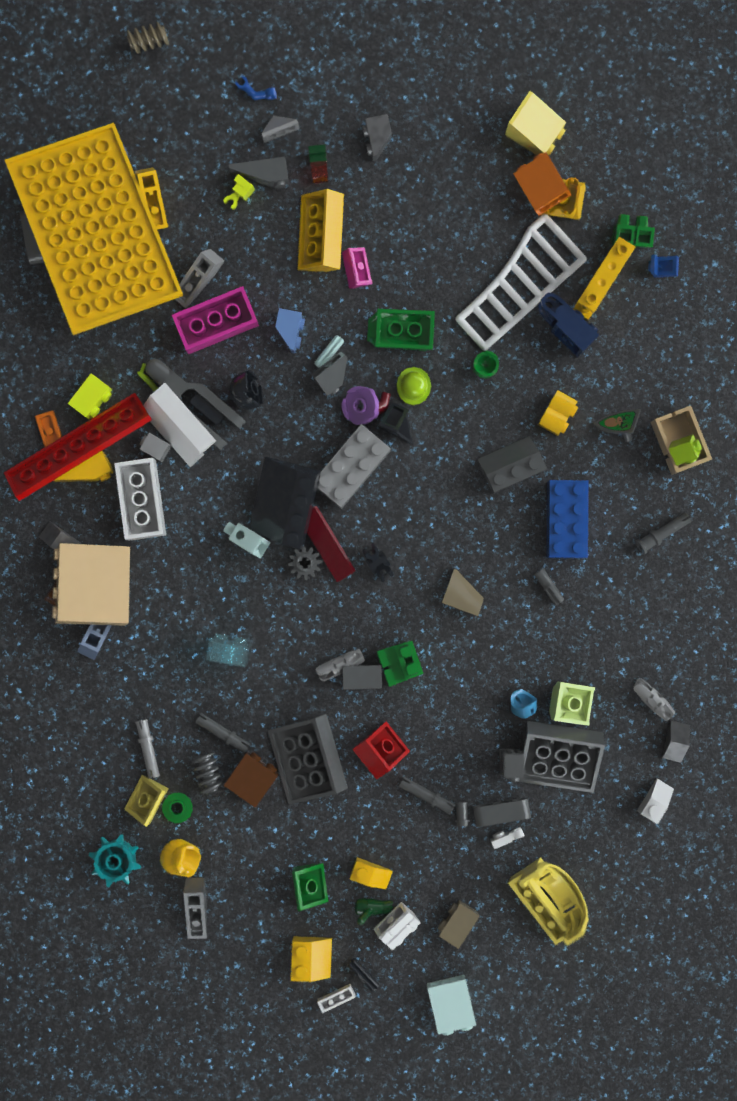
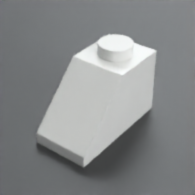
[637,779,674,824]

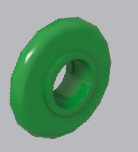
[162,793,193,823]

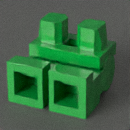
[612,214,655,248]
[376,641,424,687]

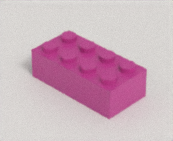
[172,286,259,354]

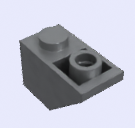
[362,114,392,161]

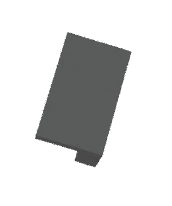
[343,665,382,690]

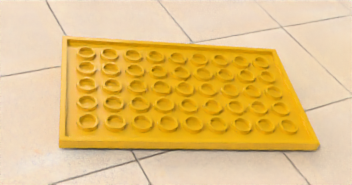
[5,123,183,335]

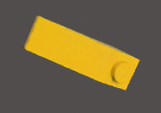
[134,167,168,229]
[53,451,114,482]

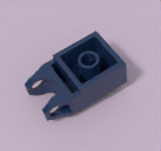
[537,293,599,358]

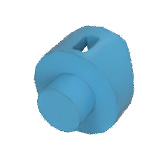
[511,689,537,719]

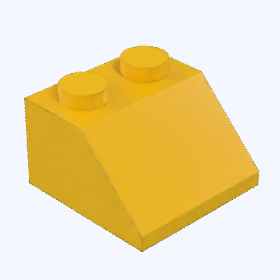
[291,936,332,982]

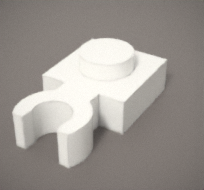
[490,827,524,849]

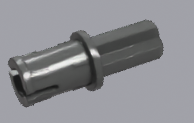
[534,568,564,605]

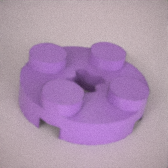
[342,386,379,425]

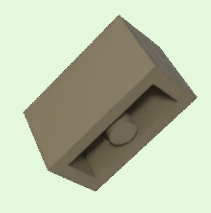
[437,900,480,949]

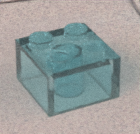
[206,633,251,667]

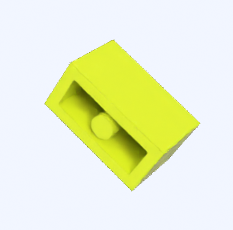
[68,373,112,420]

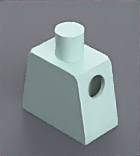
[224,522,271,559]

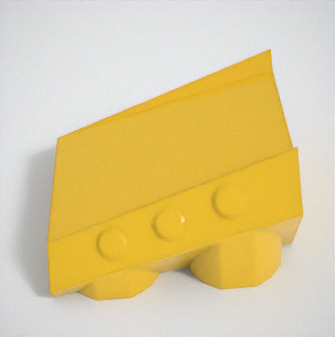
[543,178,586,220]

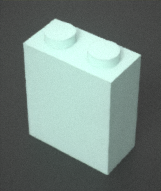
[427,975,476,1035]

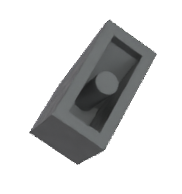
[310,352,347,396]

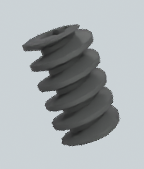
[192,752,225,795]

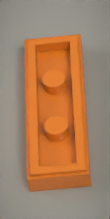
[35,410,62,447]

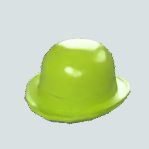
[396,367,431,405]

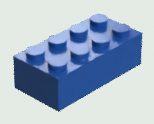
[546,480,589,559]

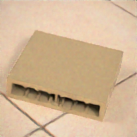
[52,543,130,626]

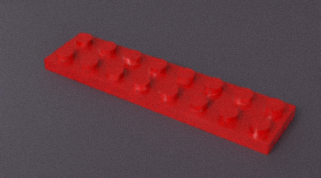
[4,393,152,501]

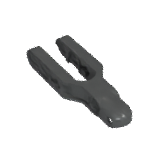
[145,359,246,450]

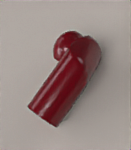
[378,392,391,415]

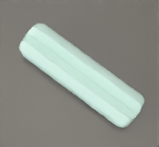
[315,335,344,368]

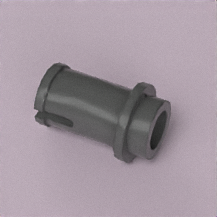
[455,802,470,826]

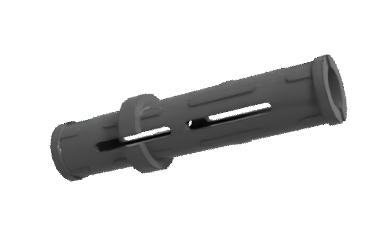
[195,713,251,754]
[399,776,455,815]

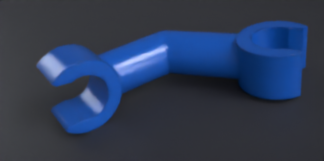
[235,76,277,100]

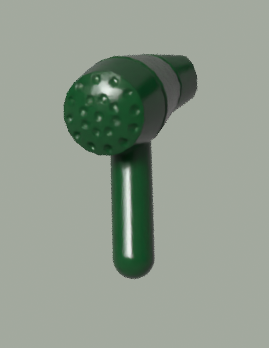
[354,898,393,925]

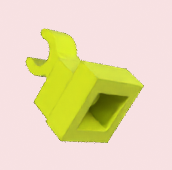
[224,174,255,210]

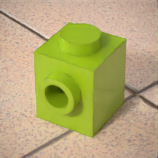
[669,434,702,466]

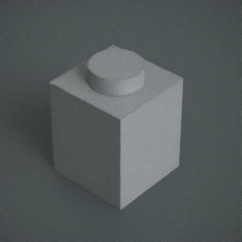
[140,433,172,462]

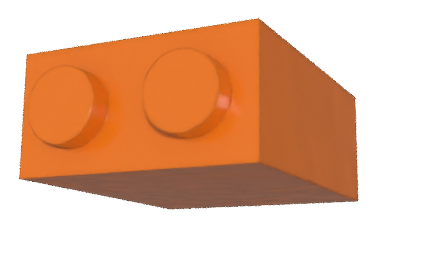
[513,152,572,216]

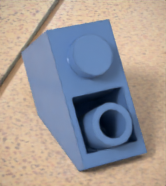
[275,308,305,353]

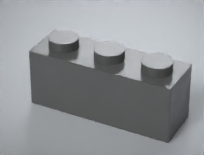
[499,748,524,782]

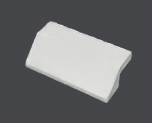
[143,383,216,467]

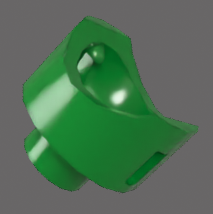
[473,351,499,379]

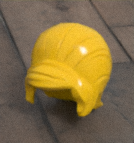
[160,839,201,878]

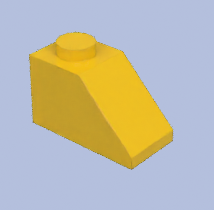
[350,857,393,889]

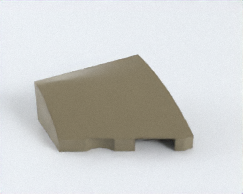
[442,569,484,616]

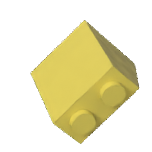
[505,91,566,156]

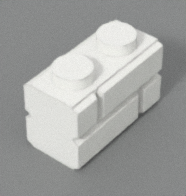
[374,902,421,950]

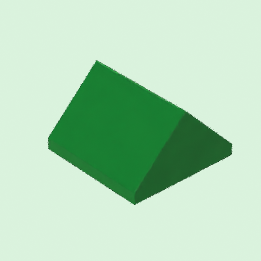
[292,863,329,911]

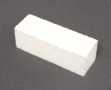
[317,984,356,1013]

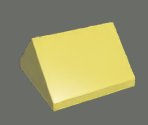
[124,775,169,826]

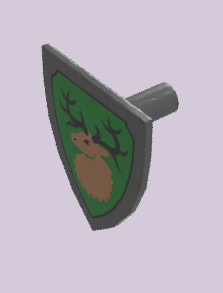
[594,409,641,442]

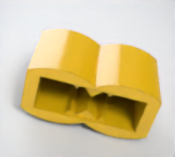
[538,390,578,436]

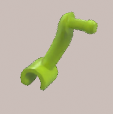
[137,363,158,392]

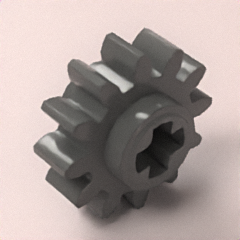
[288,546,322,580]

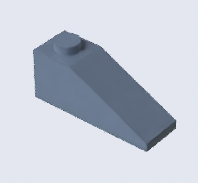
[77,625,112,660]

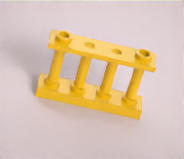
[573,237,635,321]

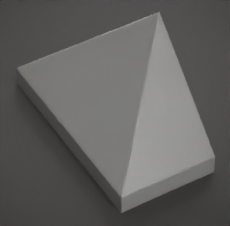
[261,115,299,143]

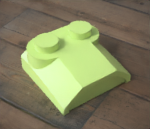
[549,681,595,726]

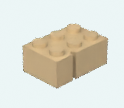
[651,405,712,475]

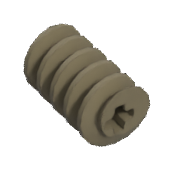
[127,22,169,54]

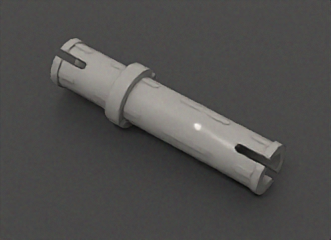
[135,719,160,779]

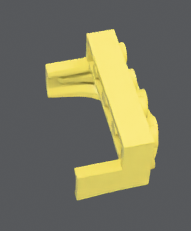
[508,857,589,946]

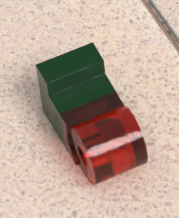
[308,144,328,184]

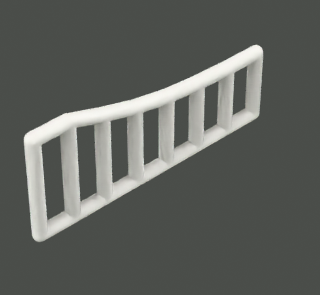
[455,214,587,351]

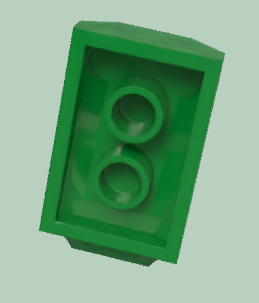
[367,309,435,351]

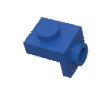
[648,255,679,278]

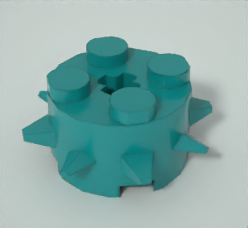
[89,834,141,887]

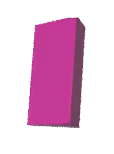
[342,247,372,289]

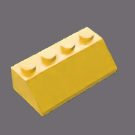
[297,189,344,272]

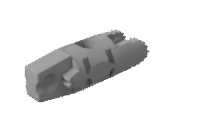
[315,649,365,681]
[633,678,675,721]

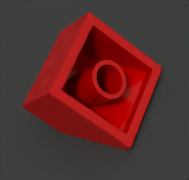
[353,721,410,780]

